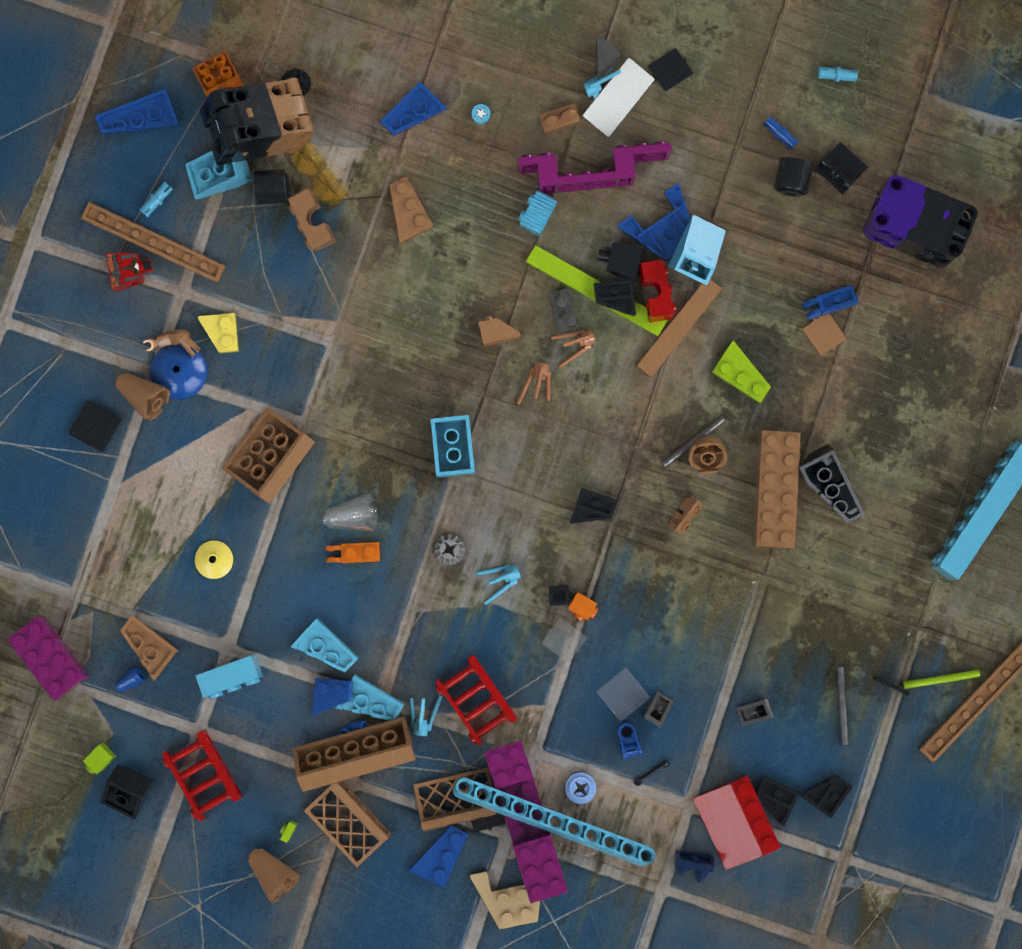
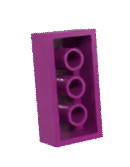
[7,616,90,701]

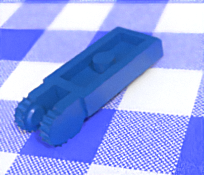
[802,285,859,320]

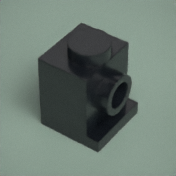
[548,585,570,606]

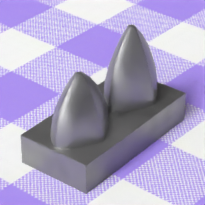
[549,288,577,330]

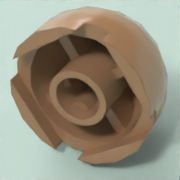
[688,435,727,474]

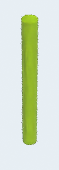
[902,669,980,689]

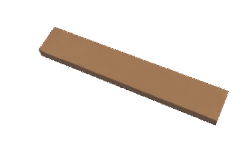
[636,279,722,378]

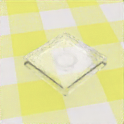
[596,667,650,722]

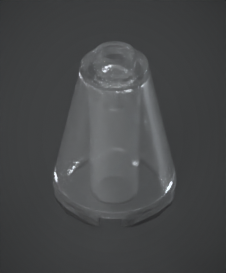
[323,493,378,532]

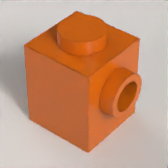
[567,592,598,622]

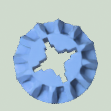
[565,772,596,804]

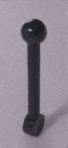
[634,760,669,786]

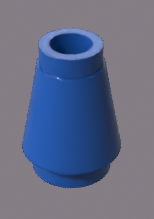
[115,667,145,692]

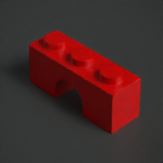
[638,260,676,323]

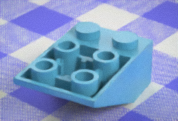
[667,214,726,285]

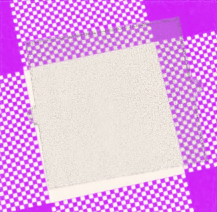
[542,618,587,663]

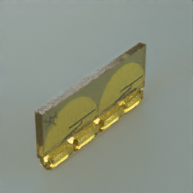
[283,140,348,215]

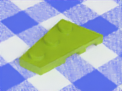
[712,340,771,404]

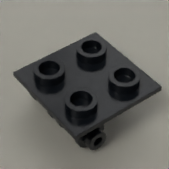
[815,142,868,195]

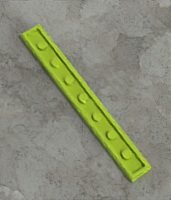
[526,245,667,337]

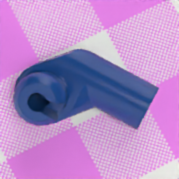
[339,721,368,735]

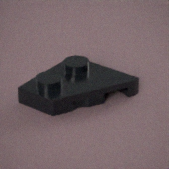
[570,488,618,524]

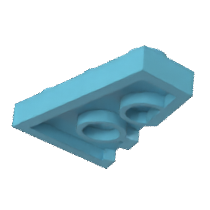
[290,618,359,672]
[336,674,405,720]

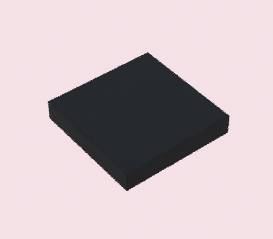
[68,401,121,452]

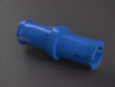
[763,116,799,150]

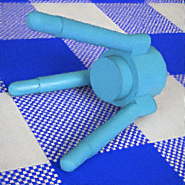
[583,68,621,100]
[476,564,521,605]
[410,694,443,736]

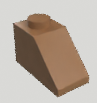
[478,316,521,347]

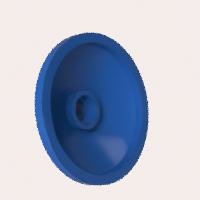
[150,344,208,400]

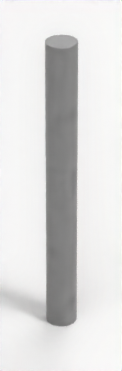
[661,416,725,468]
[836,667,849,745]

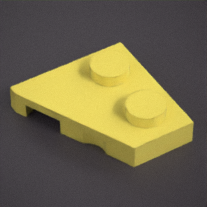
[198,313,239,353]

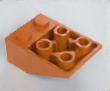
[192,51,244,97]

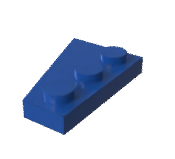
[380,82,447,136]

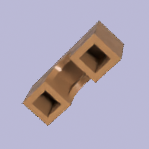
[288,189,337,252]

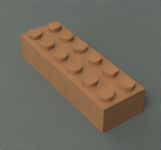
[753,430,801,549]
[292,717,416,792]

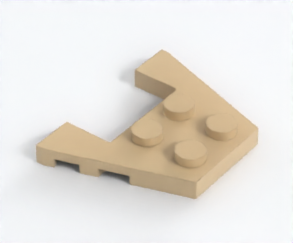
[470,871,540,929]

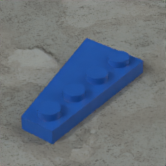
[95,89,180,135]

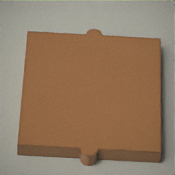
[802,314,847,357]

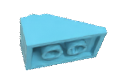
[185,151,252,200]

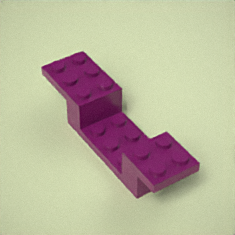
[518,141,672,194]
[484,740,568,904]

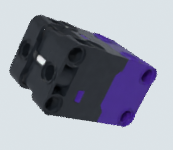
[863,175,978,268]

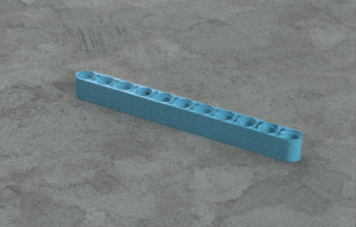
[453,778,655,867]

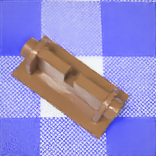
[668,495,703,536]

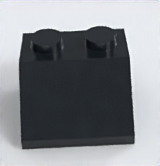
[101,764,152,820]

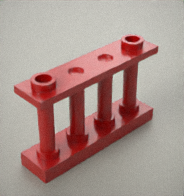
[435,655,518,746]
[162,729,243,822]

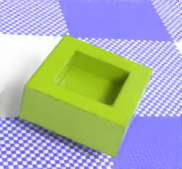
[280,820,298,843]

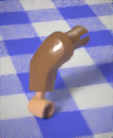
[143,329,201,357]

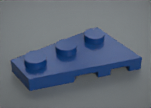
[409,825,469,887]

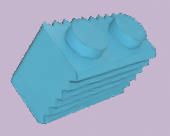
[518,190,558,237]

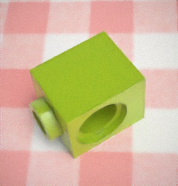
[83,743,117,775]

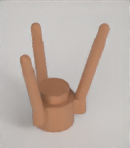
[551,329,596,368]
[517,362,551,404]

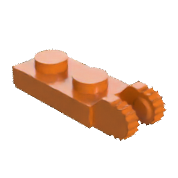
[326,542,380,563]

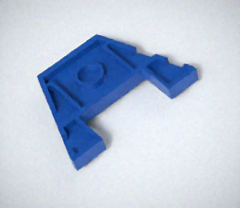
[618,183,690,262]

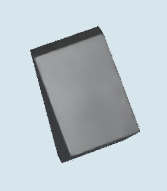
[596,36,620,79]
[642,691,674,728]
[736,697,774,726]

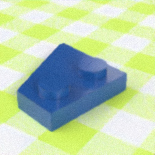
[312,678,353,715]

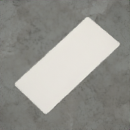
[583,58,654,137]

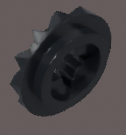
[282,68,311,97]

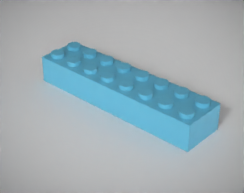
[931,439,1022,580]

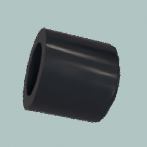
[774,157,813,197]
[254,169,290,205]

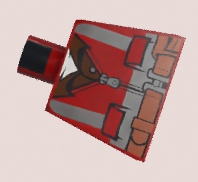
[106,253,153,292]

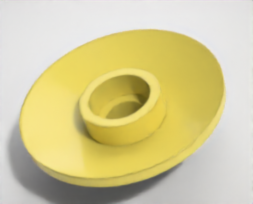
[195,541,233,579]

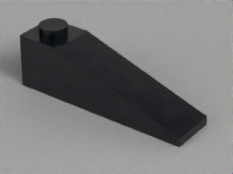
[798,444,865,523]

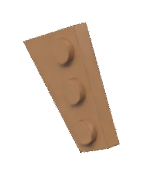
[120,615,179,681]

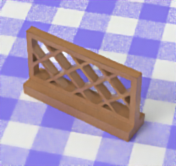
[413,767,499,831]
[304,781,392,867]

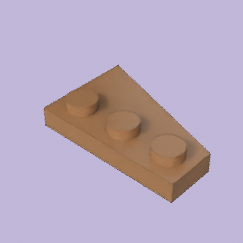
[390,176,434,244]

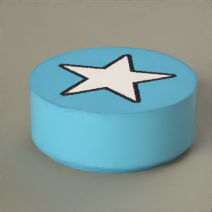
[472,104,490,124]

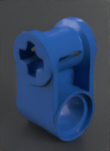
[617,721,643,761]

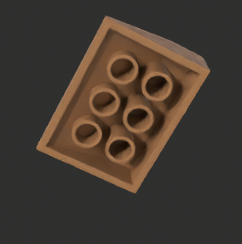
[222,407,315,504]

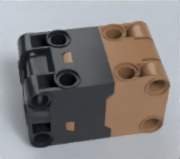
[199,78,315,165]

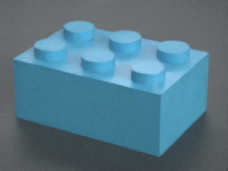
[431,415,475,478]
[195,655,264,700]

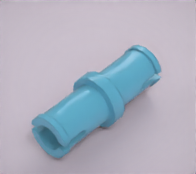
[818,66,858,82]
[139,181,173,217]

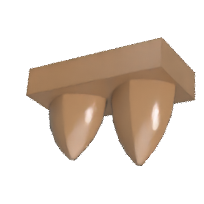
[539,103,581,134]

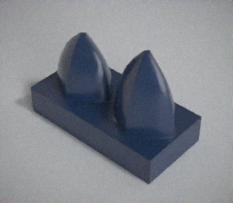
[674,850,714,883]

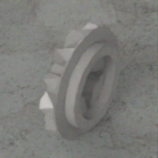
[434,534,465,565]

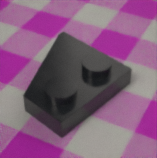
[594,279,636,317]
[756,775,800,827]
[800,775,853,818]

